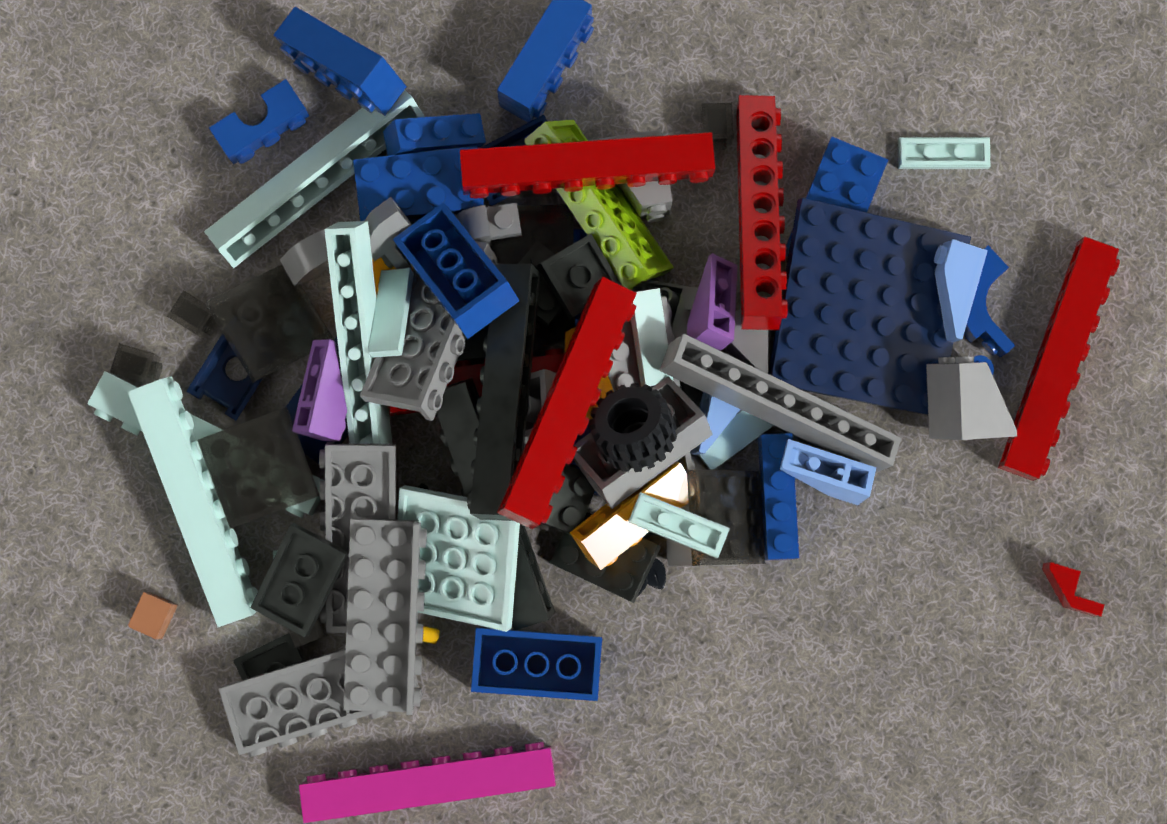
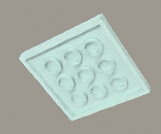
[398,485,520,632]

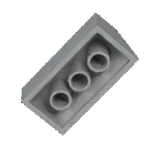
[573,376,713,509]

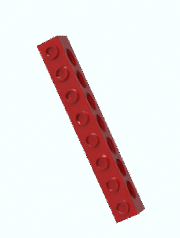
[736,95,788,330]

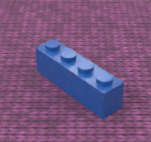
[758,433,799,561]

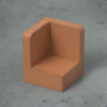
[128,592,178,639]

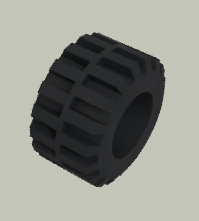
[589,383,677,472]

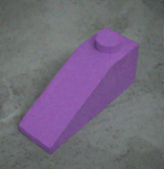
[687,253,737,351]
[292,339,347,441]

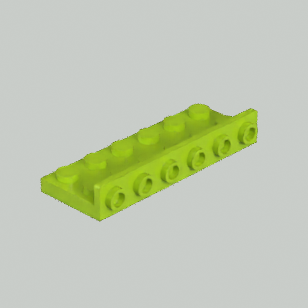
[524,120,674,290]

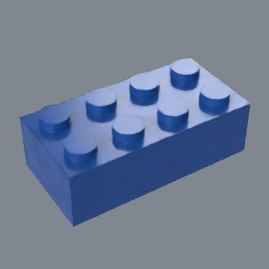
[497,0,594,123]
[273,6,407,116]
[786,137,888,257]
[353,146,484,222]
[393,202,519,339]
[471,628,602,701]

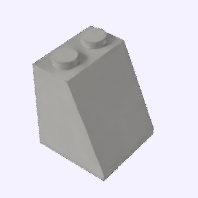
[599,129,673,222]
[926,356,1017,440]

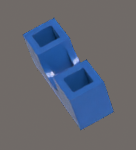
[209,79,309,165]
[383,113,486,156]

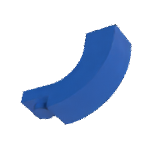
[964,245,1015,357]

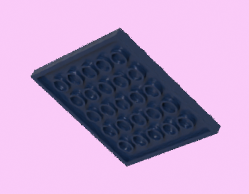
[768,198,971,416]

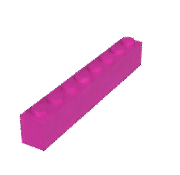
[299,741,556,823]

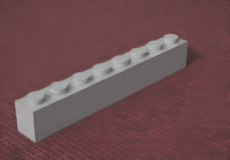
[660,333,901,473]

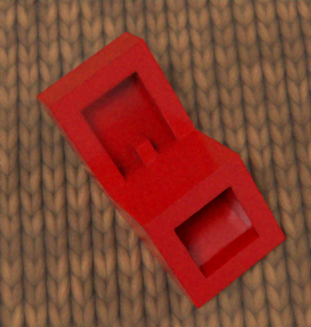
[1042,562,1105,617]

